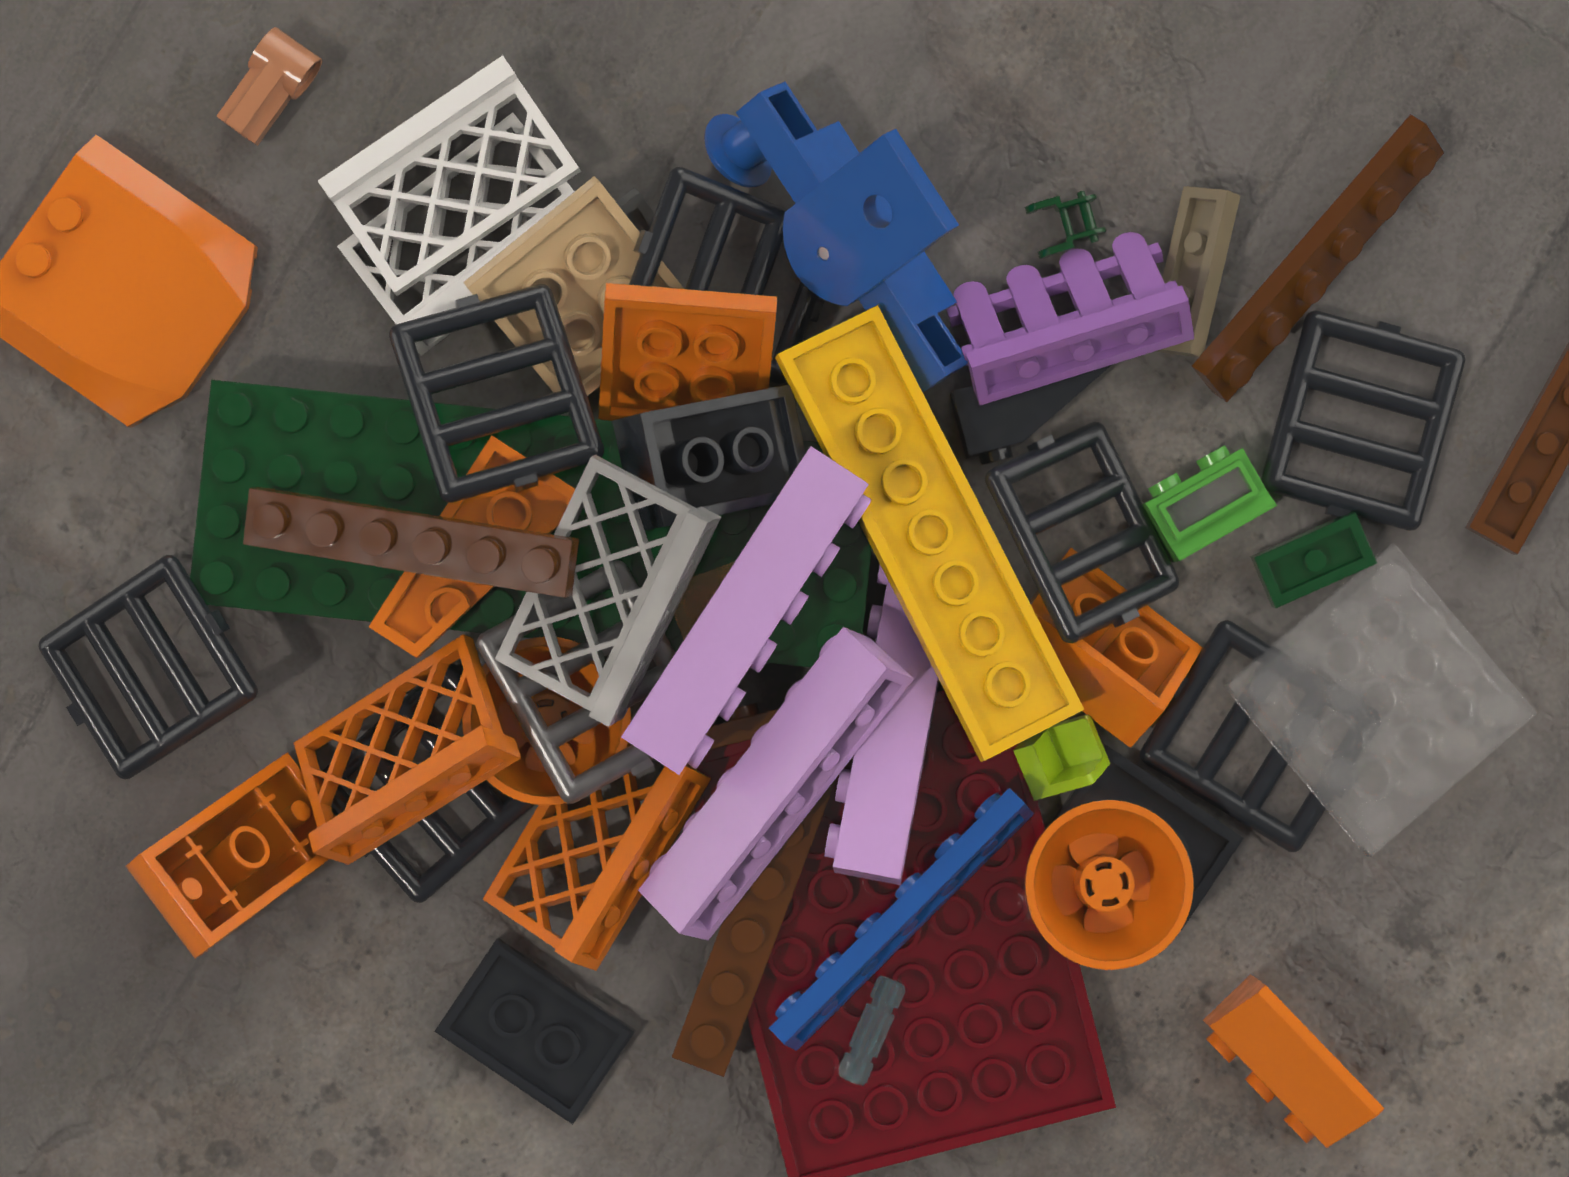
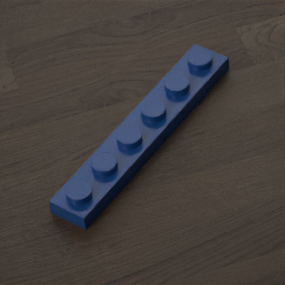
[769,788,1034,1051]

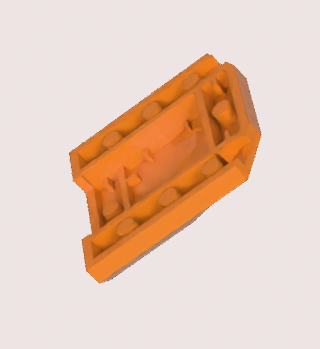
[0,135,258,428]

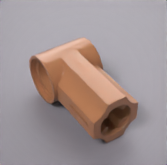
[216,27,322,146]

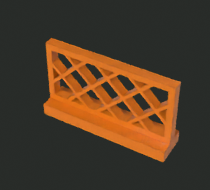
[294,634,521,865]
[483,742,711,971]

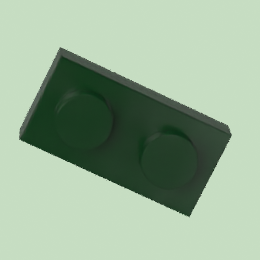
[1250,512,1377,609]

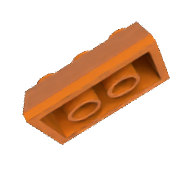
[1029,547,1203,748]
[1203,974,1385,1148]

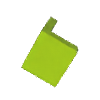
[1013,715,1110,801]

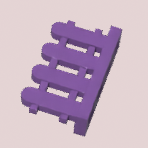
[946,232,1194,405]

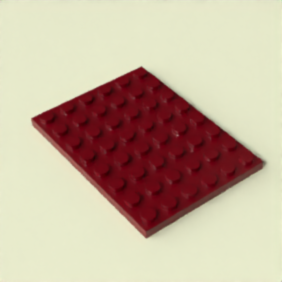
[687,690,1116,1177]

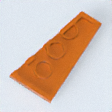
[369,435,575,658]

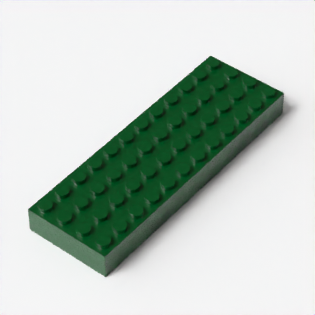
[190,380,872,667]

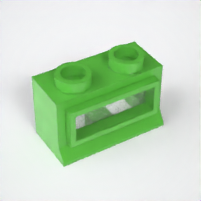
[1142,445,1277,563]

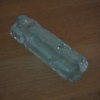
[839,976,905,1085]

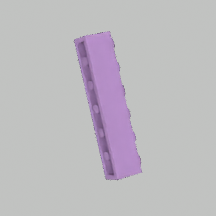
[621,446,871,775]
[824,565,939,885]
[638,627,914,941]

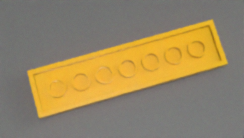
[775,305,1084,762]

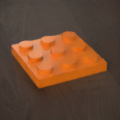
[599,283,777,421]

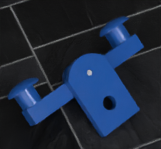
[704,82,968,392]

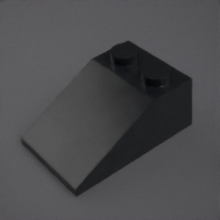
[612,385,806,530]

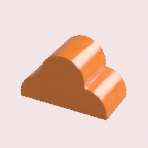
[126,752,335,959]

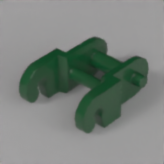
[1025,191,1106,259]

